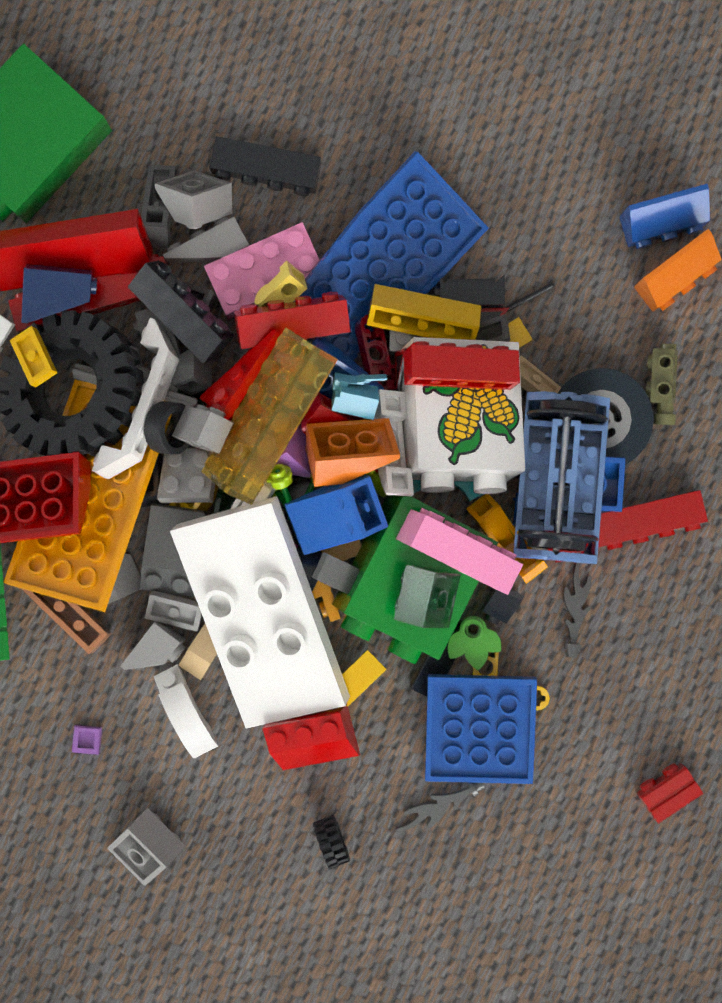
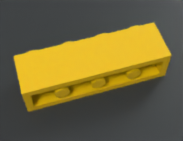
[367,284,481,340]

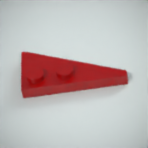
[199,330,284,418]

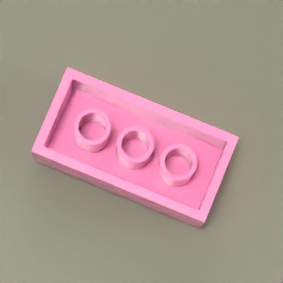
[204,222,320,320]
[396,508,523,595]

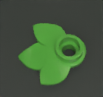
[448,616,501,670]

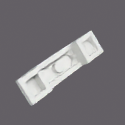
[374,389,414,497]

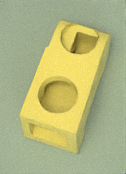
[254,260,307,307]

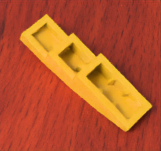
[342,649,387,706]

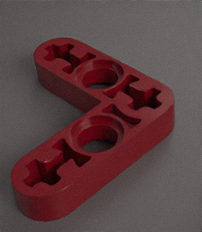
[355,315,396,391]

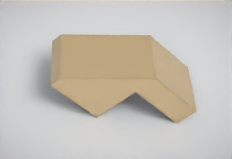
[178,624,217,680]

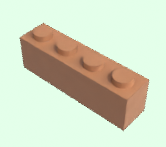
[22,589,112,654]

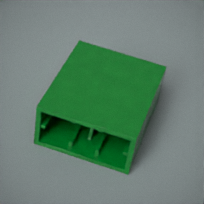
[0,43,112,224]
[332,495,499,664]

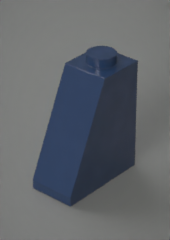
[21,264,97,323]

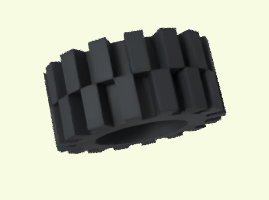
[313,815,350,869]

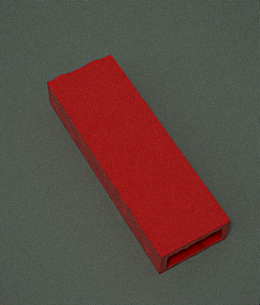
[0,209,153,291]

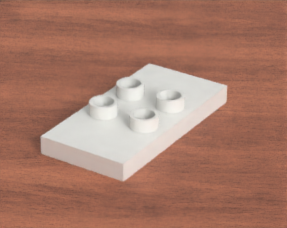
[170,496,350,728]

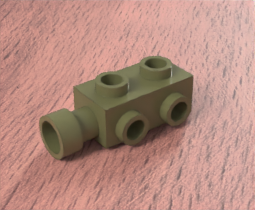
[646,344,678,425]

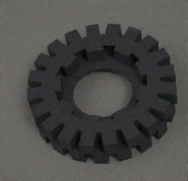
[0,310,144,459]

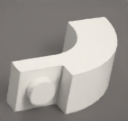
[153,664,218,758]

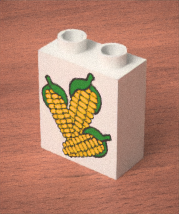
[401,337,525,494]

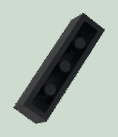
[209,136,322,196]
[128,260,234,363]

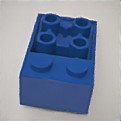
[284,474,388,555]

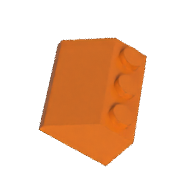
[634,229,722,312]

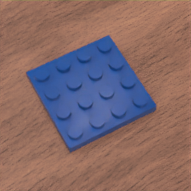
[425,674,537,784]

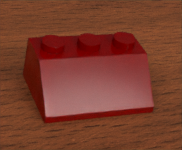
[263,703,360,770]

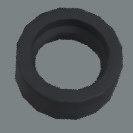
[144,401,189,455]

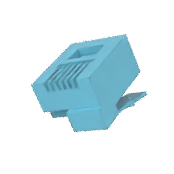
[332,372,387,420]

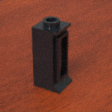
[434,274,505,308]

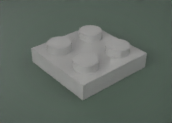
[157,448,220,503]

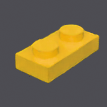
[10,326,57,388]

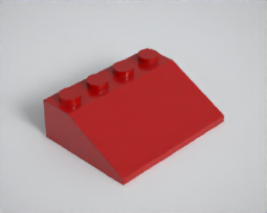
[0,452,91,543]

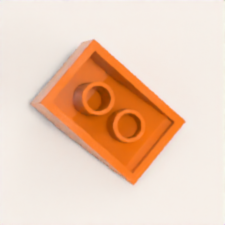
[305,418,400,487]

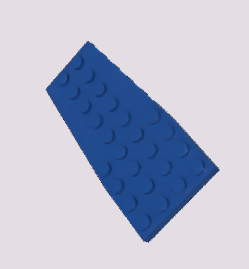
[274,151,489,370]

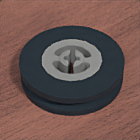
[557,368,653,465]

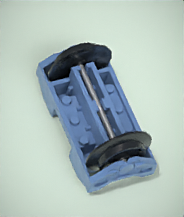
[514,391,610,564]

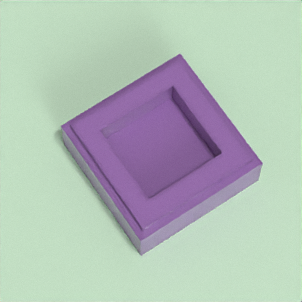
[72,725,102,755]

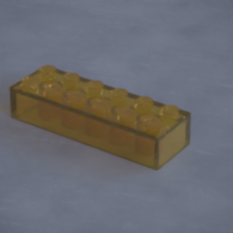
[201,327,338,505]

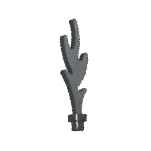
[563,563,592,658]
[395,782,485,832]

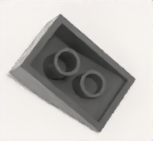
[140,503,206,597]

